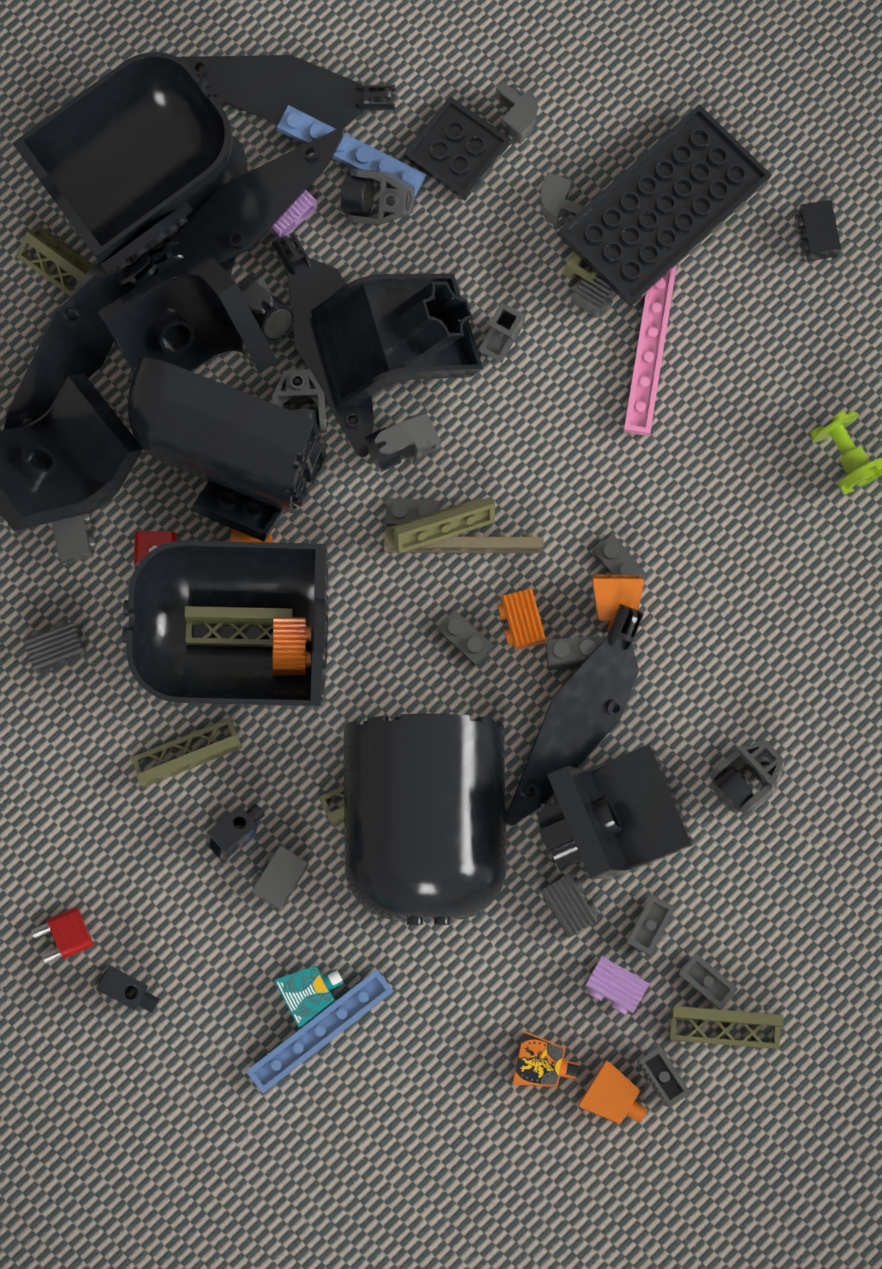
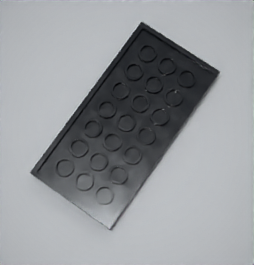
[557,104,772,308]

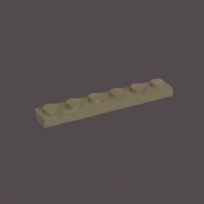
[384,533,544,553]

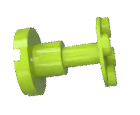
[810,411,882,494]

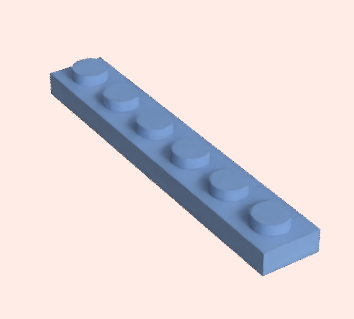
[277,105,426,199]
[246,970,394,1094]

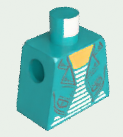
[274,966,344,1028]

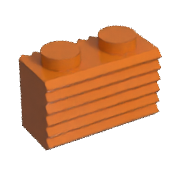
[497,588,546,651]
[273,618,311,676]

